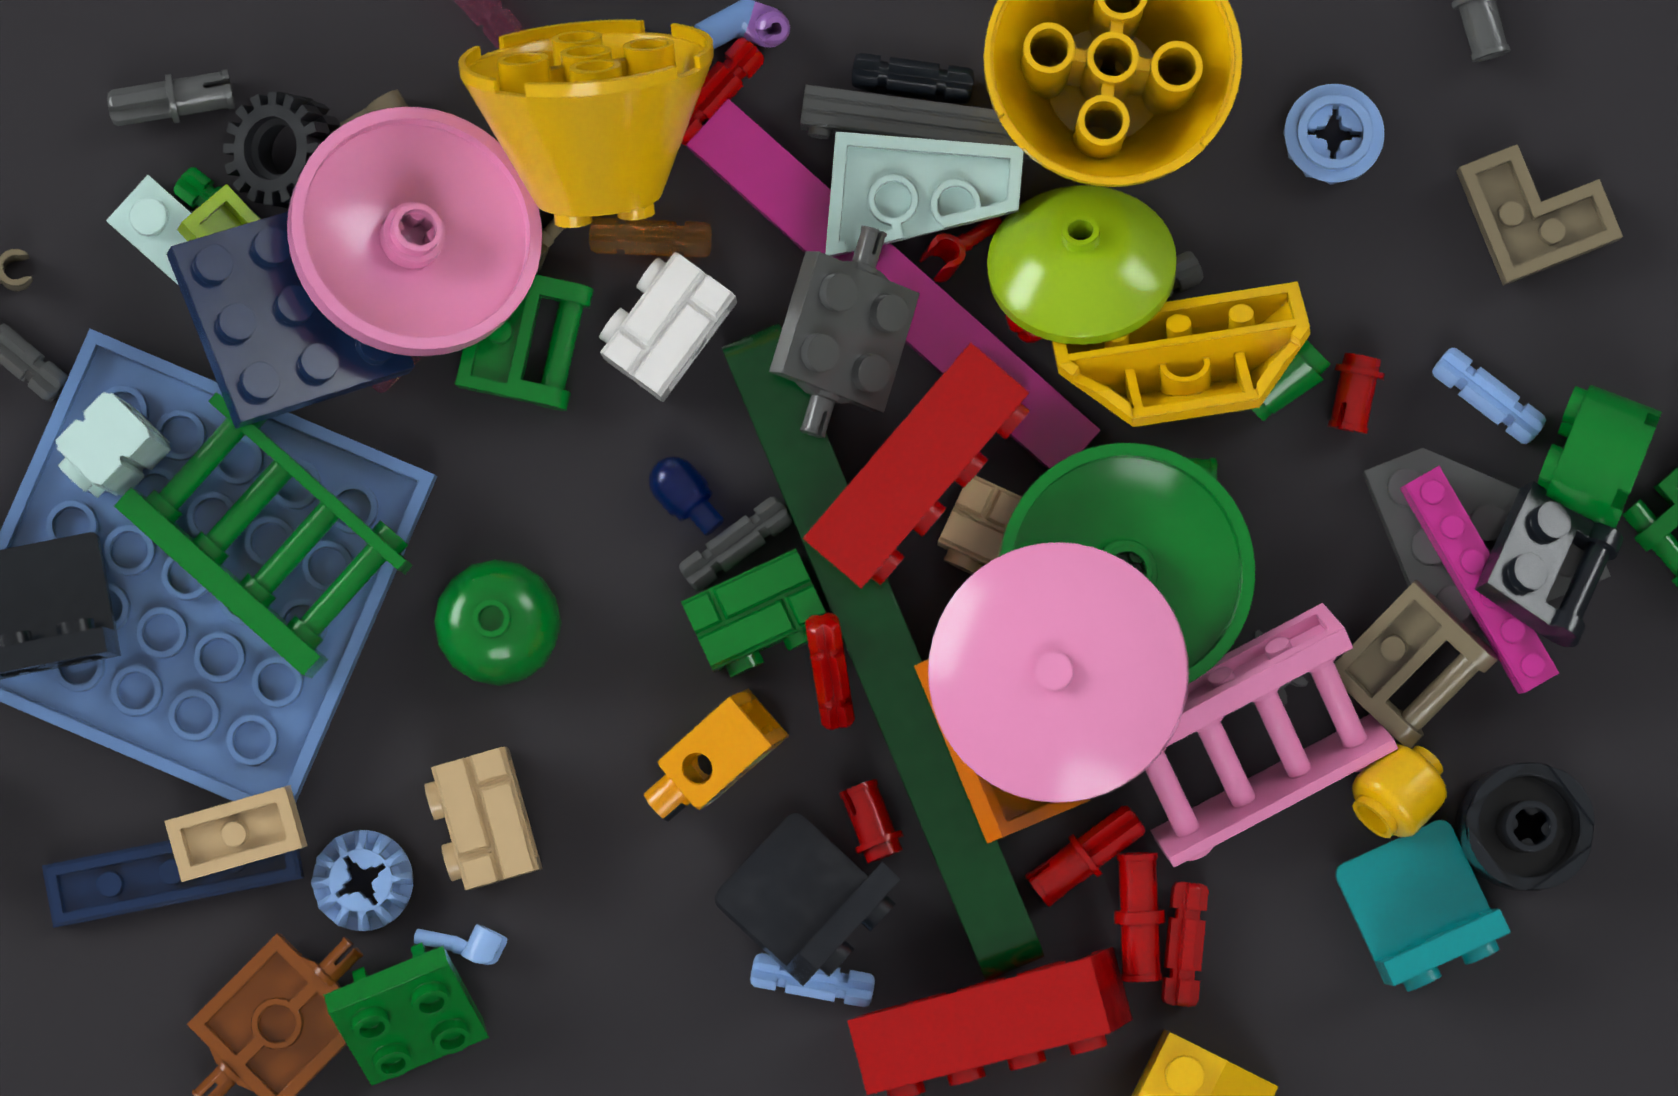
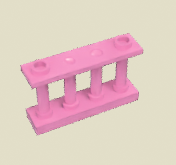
[1145,603,1398,868]

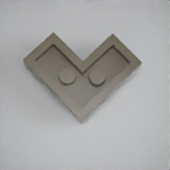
[1456,144,1623,286]

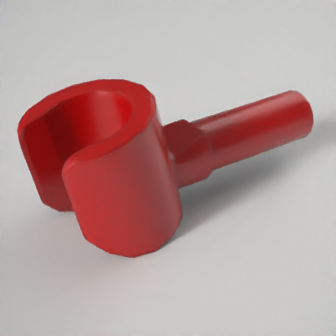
[919,217,1002,283]

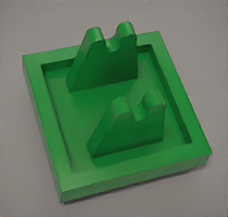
[324,942,489,1086]

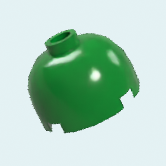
[434,559,561,686]

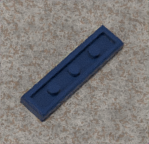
[42,840,304,928]

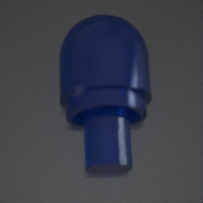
[649,456,724,536]

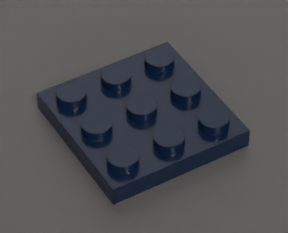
[166,211,415,429]

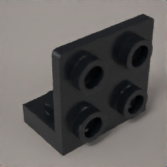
[0,532,121,680]

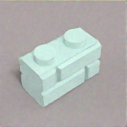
[55,392,171,498]

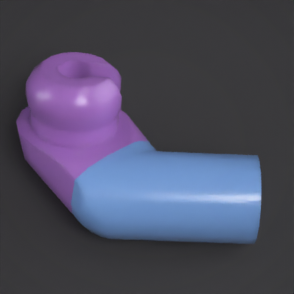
[694,0,790,49]

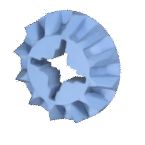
[1283,84,1384,185]
[311,830,413,931]

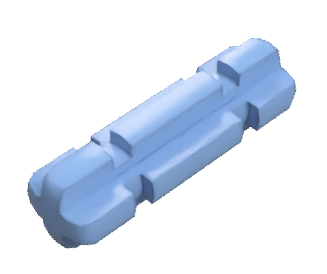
[1432,347,1546,444]
[750,953,875,1007]

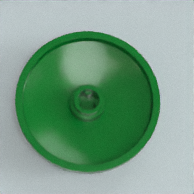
[999,443,1255,684]

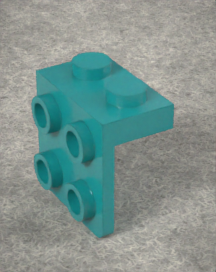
[1335,820,1511,992]

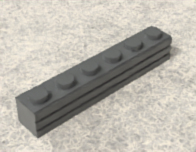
[800,84,1032,163]

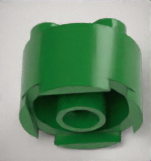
[1538,384,1662,529]

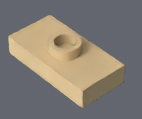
[164,785,308,882]

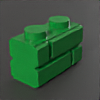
[681,548,826,678]

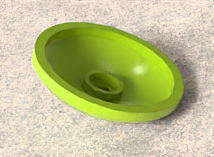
[987,185,1176,345]

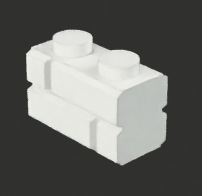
[599,252,737,402]

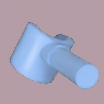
[414,924,507,965]

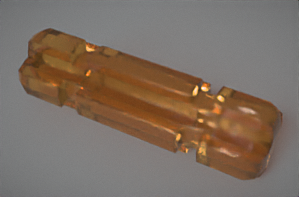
[589,218,712,257]

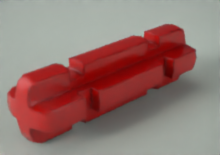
[681,37,764,146]
[805,613,855,730]
[1161,882,1209,1007]

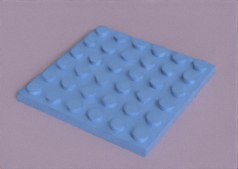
[0,329,437,803]

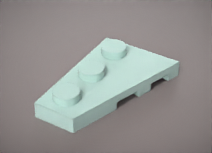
[825,132,1024,257]

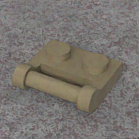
[1334,579,1499,748]

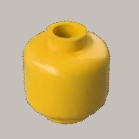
[1352,744,1447,838]

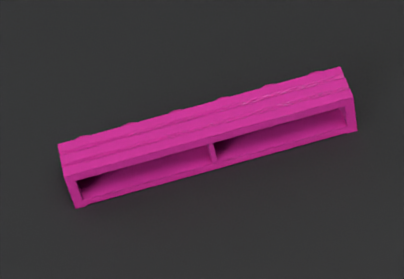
[1400,466,1559,694]

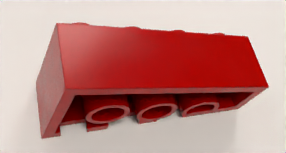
[803,342,1030,589]
[847,946,1133,1096]

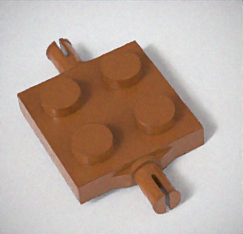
[187,933,364,1096]

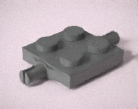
[769,226,920,439]

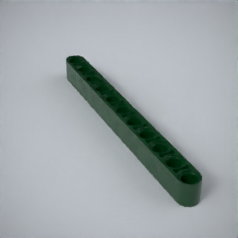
[721,323,1044,981]

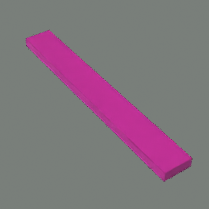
[686,99,1100,470]

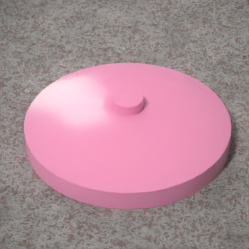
[287,107,542,356]
[928,542,1189,802]

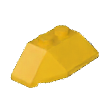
[1052,281,1310,427]

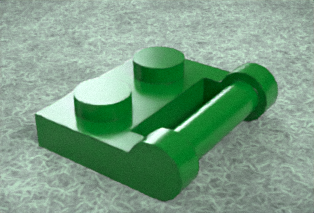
[455,274,594,411]

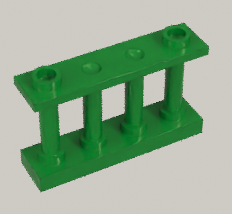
[114,392,413,678]

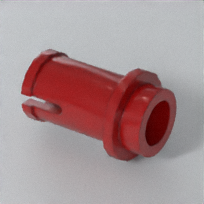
[1327,353,1385,434]
[839,779,904,864]

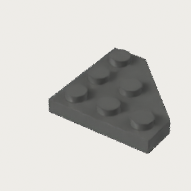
[1362,448,1611,642]

